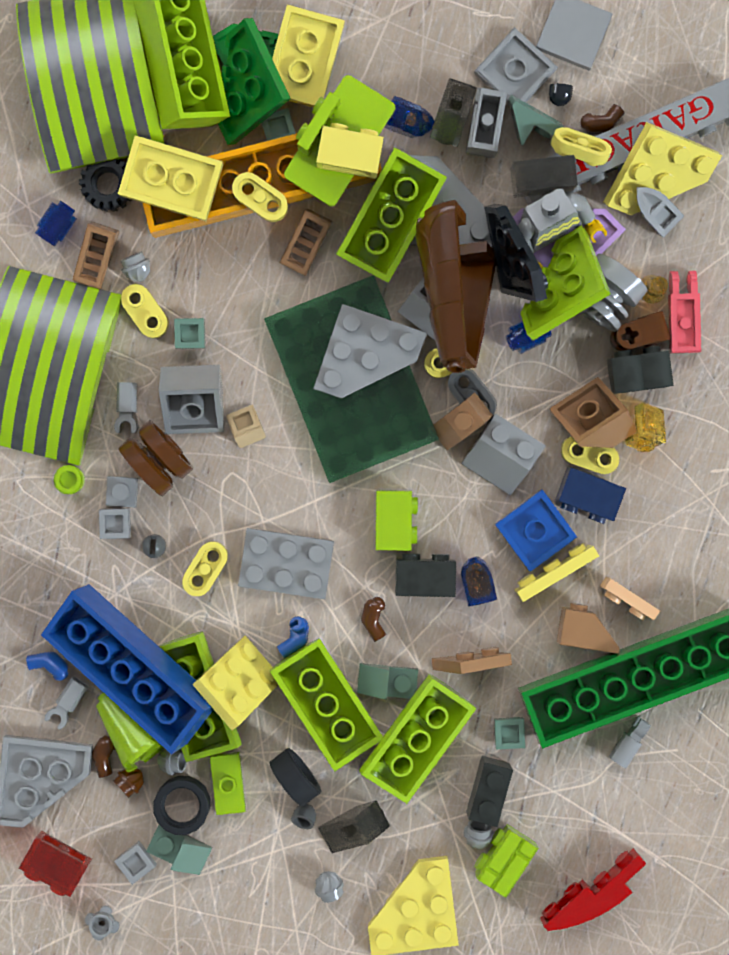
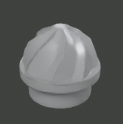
[121,252,150,282]
[157,749,187,775]
[464,820,493,849]
[315,871,344,903]

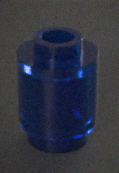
[35,200,77,246]
[505,321,552,354]

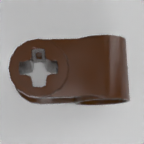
[610,311,671,351]

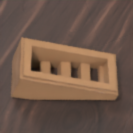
[279,208,333,276]
[72,222,119,289]

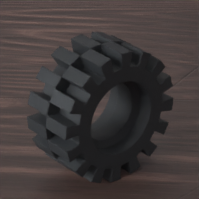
[79,159,132,212]

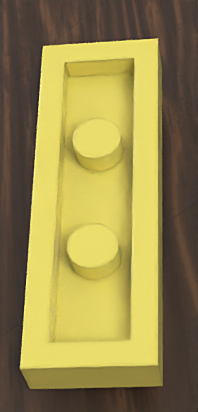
[514,543,599,602]

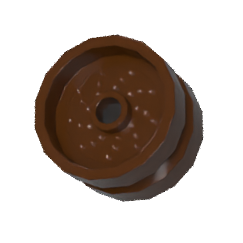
[118,420,193,497]

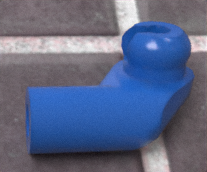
[277,616,309,658]
[26,651,69,681]

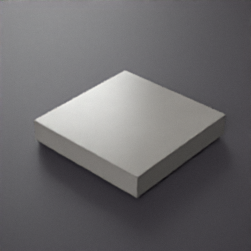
[536,0,613,71]
[474,27,558,106]

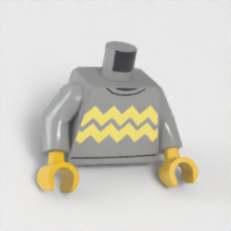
[518,188,607,269]

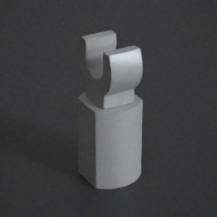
[114,382,138,433]
[44,677,89,730]
[609,716,651,769]

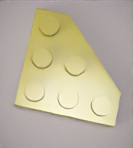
[603,122,722,215]
[368,856,459,955]

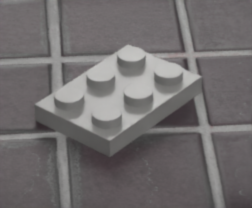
[238,528,334,599]

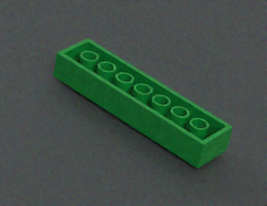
[518,608,729,749]

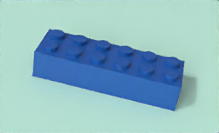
[41,584,214,755]

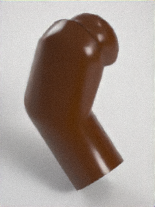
[580,104,625,134]
[361,597,386,642]
[92,735,115,778]

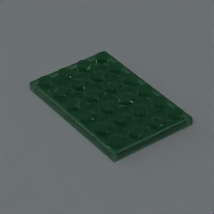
[264,275,439,483]

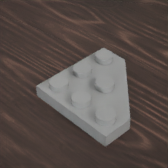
[410,155,492,247]
[313,304,427,399]
[0,735,93,828]

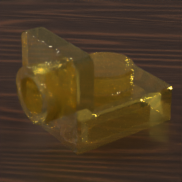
[625,403,666,452]

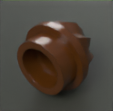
[113,769,144,798]

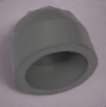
[142,534,167,558]
[291,804,316,829]

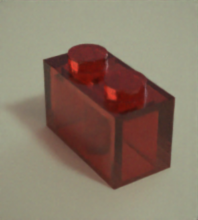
[18,830,92,897]

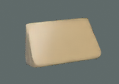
[226,404,266,448]

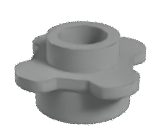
[85,906,120,940]

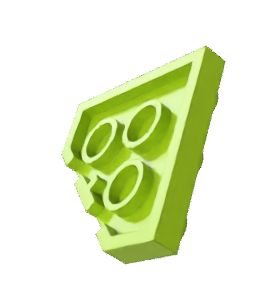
[520,225,611,340]

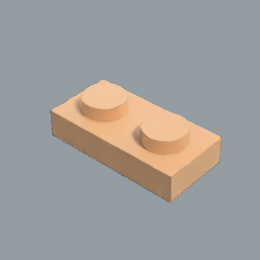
[600,577,660,621]

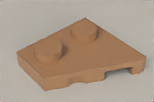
[432,647,512,674]

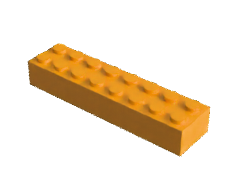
[143,133,382,238]

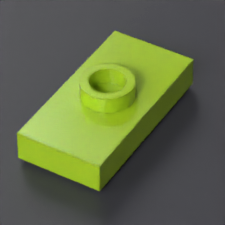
[210,752,246,815]

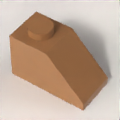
[429,393,493,450]
[556,603,620,654]

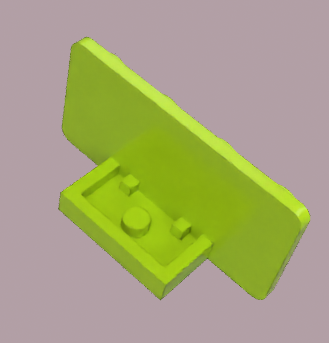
[284,75,395,207]

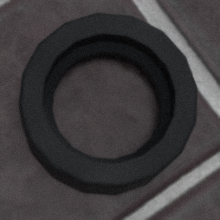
[269,748,322,807]
[153,776,210,835]

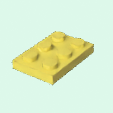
[272,5,345,108]
[118,135,223,222]
[192,635,278,730]

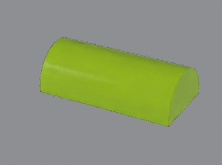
[336,147,447,283]
[158,631,242,762]
[270,638,383,772]
[359,674,477,804]

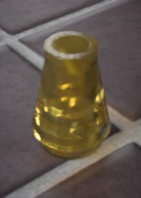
[641,274,668,304]

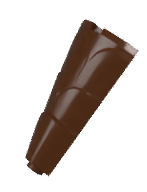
[416,200,496,373]

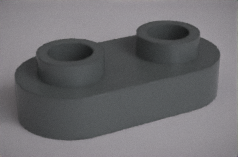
[448,369,497,415]

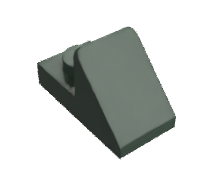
[508,94,564,145]
[357,663,418,700]
[146,825,213,875]

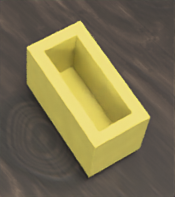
[316,123,384,179]

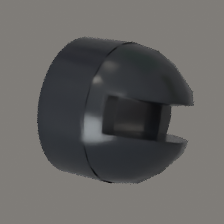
[549,83,573,106]

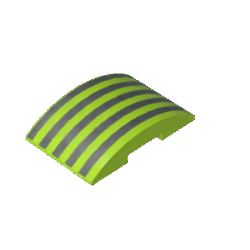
[16,0,165,174]
[0,266,121,466]

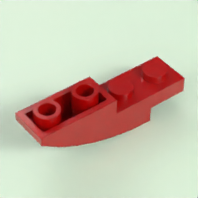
[540,848,646,931]

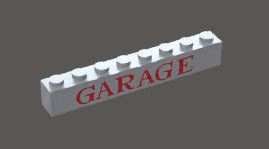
[515,78,729,205]

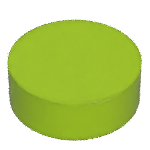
[54,465,85,494]

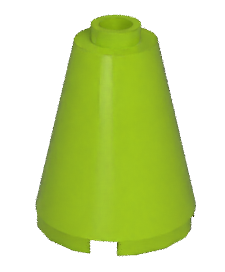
[96,692,164,772]

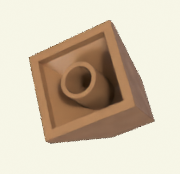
[549,377,637,448]

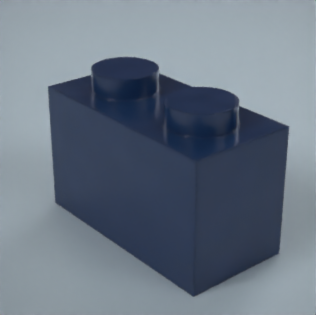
[555,467,627,524]

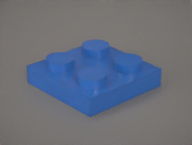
[494,489,577,572]

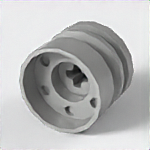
[580,253,648,332]

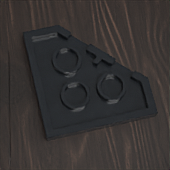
[484,204,548,302]

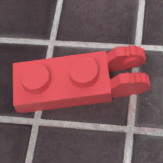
[668,271,701,354]

